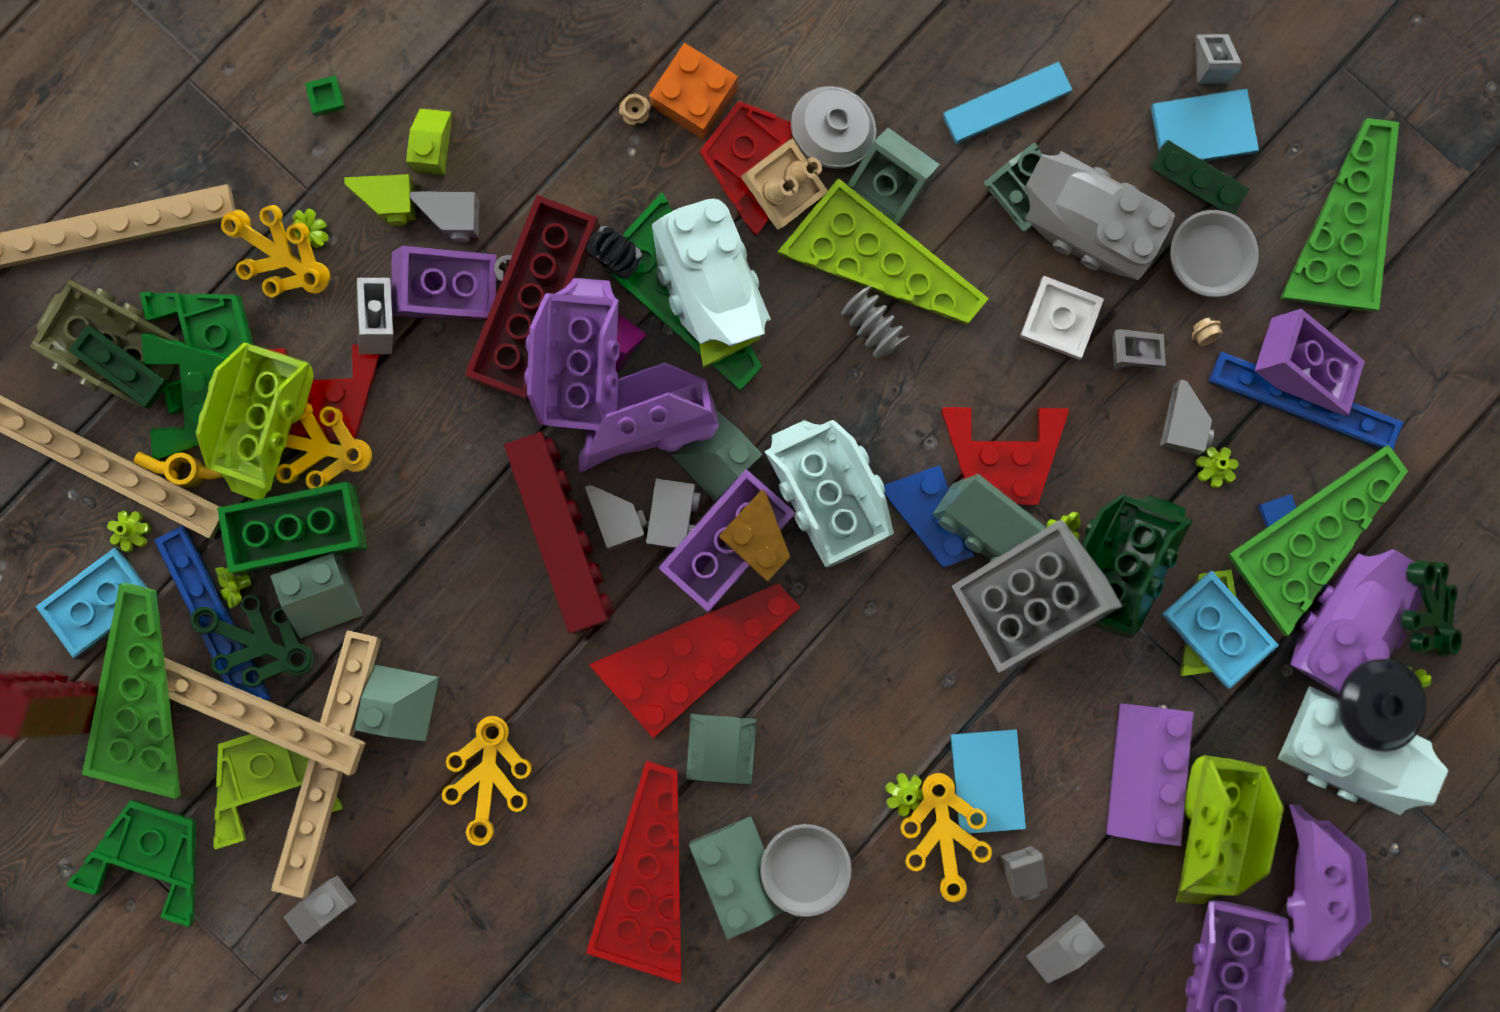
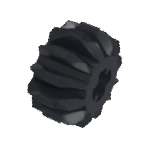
[586,226,643,279]

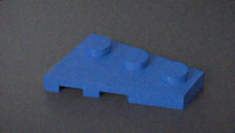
[884,465,974,568]

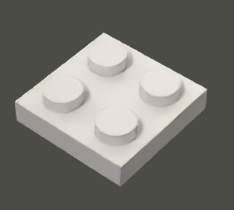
[1020,276,1104,360]

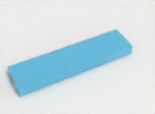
[943,62,1072,144]

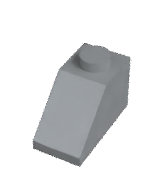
[410,191,480,243]
[1160,380,1214,455]
[585,485,649,550]
[1000,846,1048,901]
[283,875,357,943]
[1026,915,1105,983]

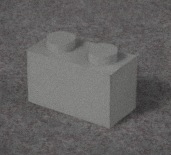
[356,278,393,354]
[646,479,701,549]

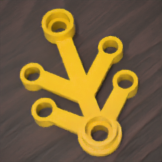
[221,205,330,297]
[276,402,372,489]
[442,716,532,846]
[901,773,992,902]

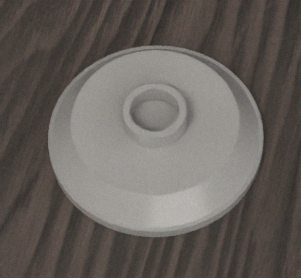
[791,86,876,169]
[1169,210,1259,298]
[761,824,851,917]

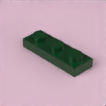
[1149,140,1249,215]
[68,324,169,409]

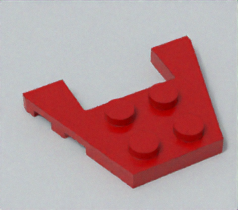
[699,101,809,237]
[269,344,382,443]
[941,407,1069,506]

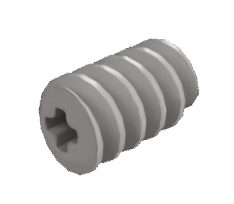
[841,286,910,358]

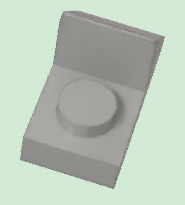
[1112,329,1166,370]

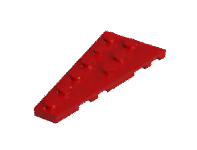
[589,583,800,738]
[586,760,682,984]

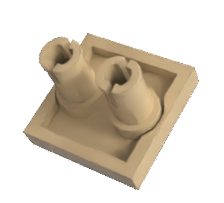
[741,139,828,230]

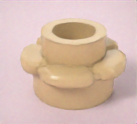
[619,94,651,125]
[1192,318,1223,347]

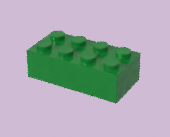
[217,482,367,575]

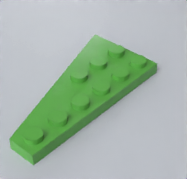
[1279,118,1399,312]

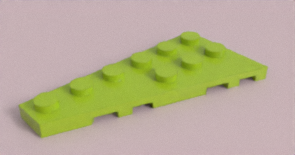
[778,178,989,325]

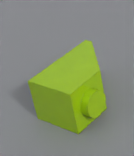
[406,108,452,175]
[344,174,416,226]

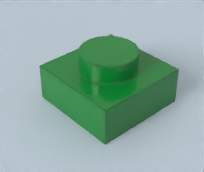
[305,75,346,117]

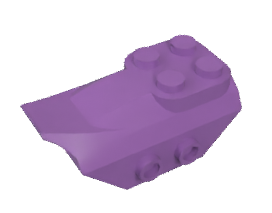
[524,278,620,431]
[579,362,719,473]
[1290,549,1423,695]
[1287,804,1371,961]
[1186,900,1293,1012]

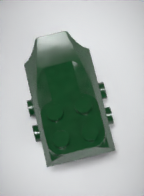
[1082,494,1193,638]

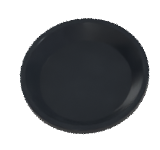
[1338,659,1426,752]

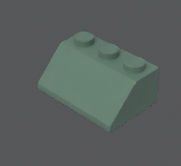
[932,474,1046,563]
[689,816,784,939]

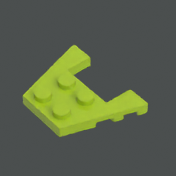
[213,734,343,850]

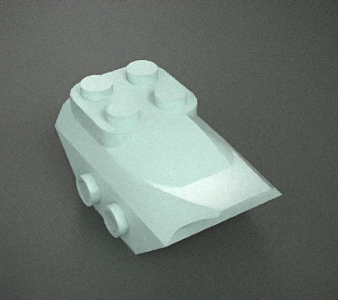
[652,199,771,346]
[765,420,894,567]
[1278,686,1448,815]

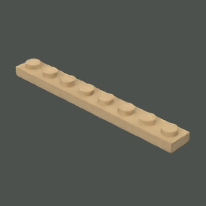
[0,184,235,269]
[0,395,220,539]
[271,630,382,899]
[164,658,366,775]

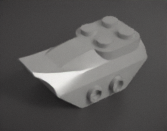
[1025,151,1175,280]

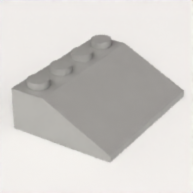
[952,520,1122,673]

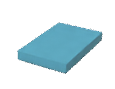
[1151,89,1259,161]
[36,547,148,659]
[1161,571,1279,689]
[950,729,1026,833]

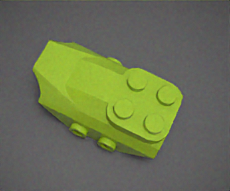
[196,342,314,500]
[1176,755,1284,904]

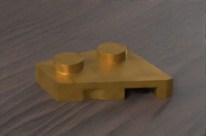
[719,489,790,582]

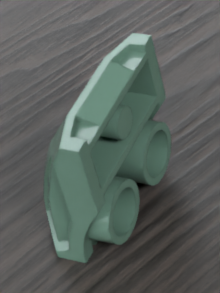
[983,142,1042,232]
[686,713,757,784]

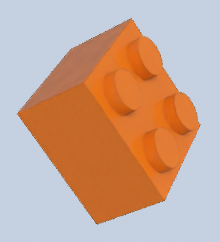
[649,42,739,140]

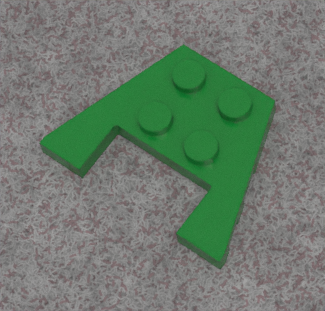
[139,292,253,414]
[141,333,229,459]
[67,799,196,927]

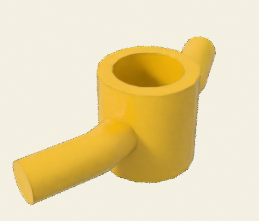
[133,451,223,488]

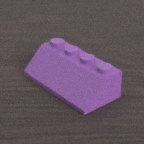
[659,469,796,613]
[1106,703,1194,846]

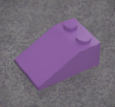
[391,246,497,319]
[1254,309,1365,416]

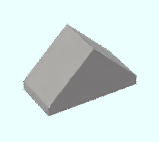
[1196,34,1242,84]

